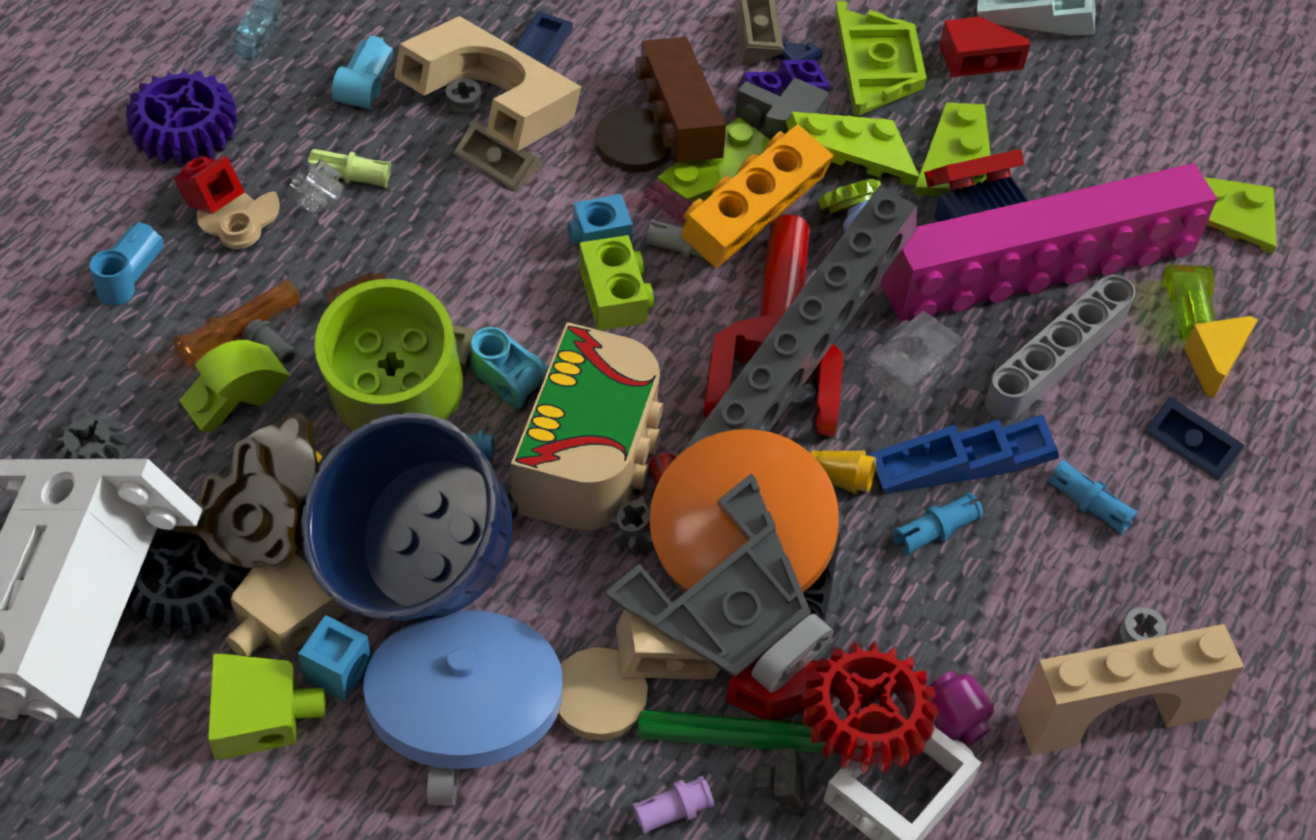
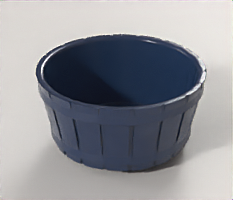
[301,413,513,620]

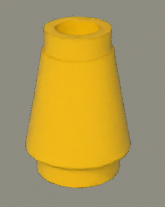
[811,450,876,495]

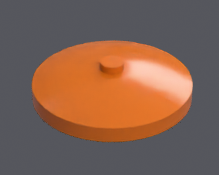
[650,429,839,593]

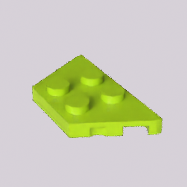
[834,1,926,116]

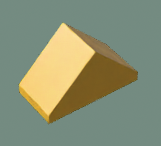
[1184,316,1258,398]

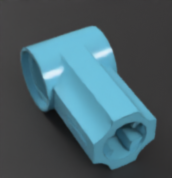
[332,36,393,110]

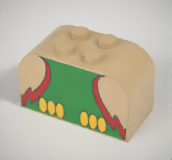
[511,322,663,530]

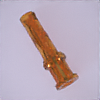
[173,279,301,371]

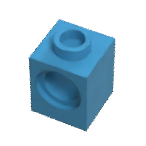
[567,194,633,245]
[298,615,371,702]

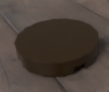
[595,107,672,173]

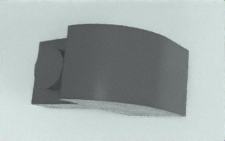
[735,77,829,140]

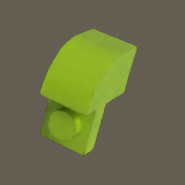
[179,340,290,432]

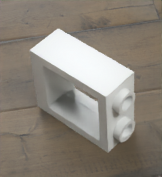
[823,702,981,840]

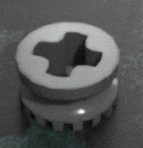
[446,78,481,114]

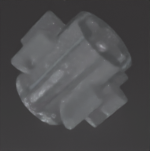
[291,159,343,213]

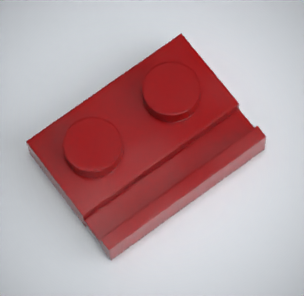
[924,149,1025,190]

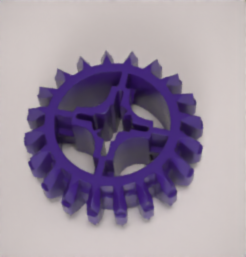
[126,69,238,167]

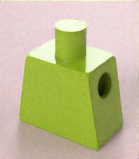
[208,654,326,760]

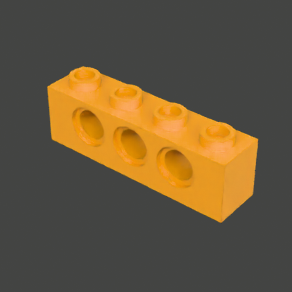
[681,124,834,269]

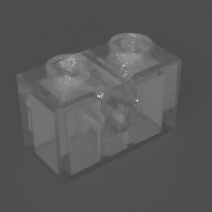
[864,310,964,411]

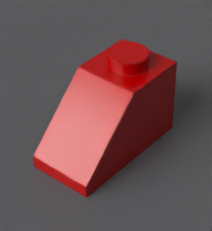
[939,17,1031,77]

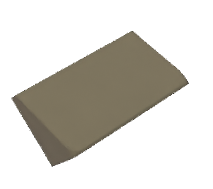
[733,0,784,65]
[453,120,545,191]

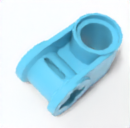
[471,327,548,410]

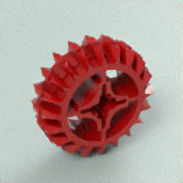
[801,641,938,774]

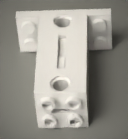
[0,459,203,722]

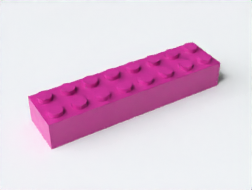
[881,163,1218,321]

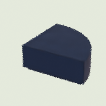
[777,39,823,61]

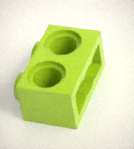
[579,235,654,331]

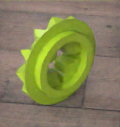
[818,179,881,214]

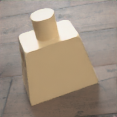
[226,554,346,657]

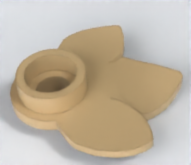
[197,191,280,249]

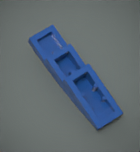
[870,414,1059,494]

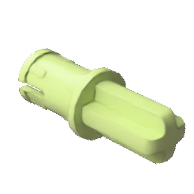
[307,149,391,188]

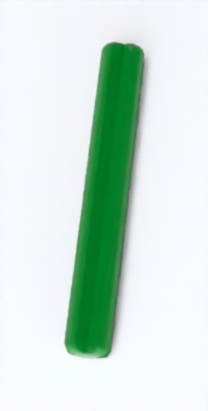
[637,710,825,754]

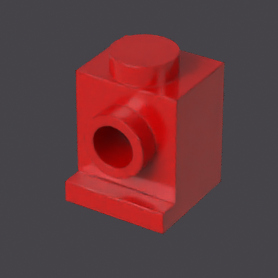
[173,156,245,214]

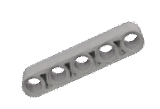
[985,275,1136,420]

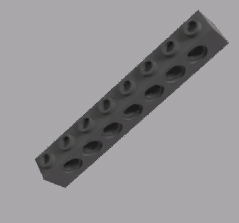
[681,185,917,453]

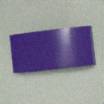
[739,59,830,96]

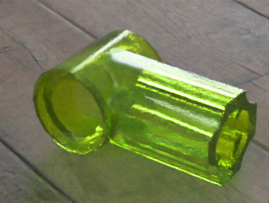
[1162,264,1216,341]

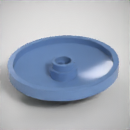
[363,610,562,769]

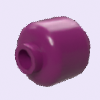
[929,671,994,747]

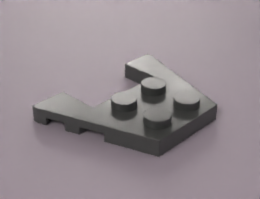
[605,473,811,678]

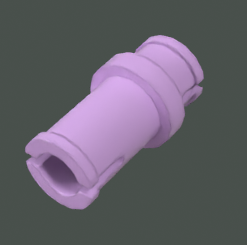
[632,776,714,835]

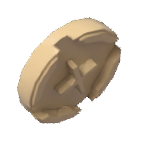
[557,647,648,741]

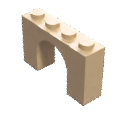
[394,16,581,151]
[1016,624,1244,755]

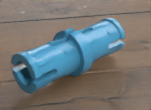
[1047,460,1138,535]
[892,492,983,556]

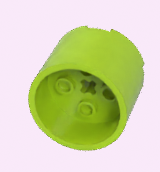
[315,279,463,431]

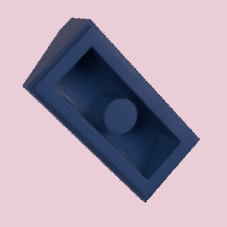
[1144,396,1244,481]

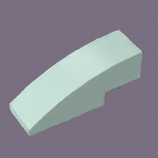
[977,0,1095,35]

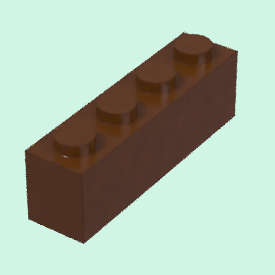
[635,37,726,163]

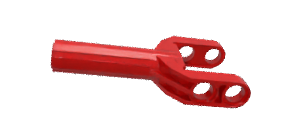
[703,215,844,437]

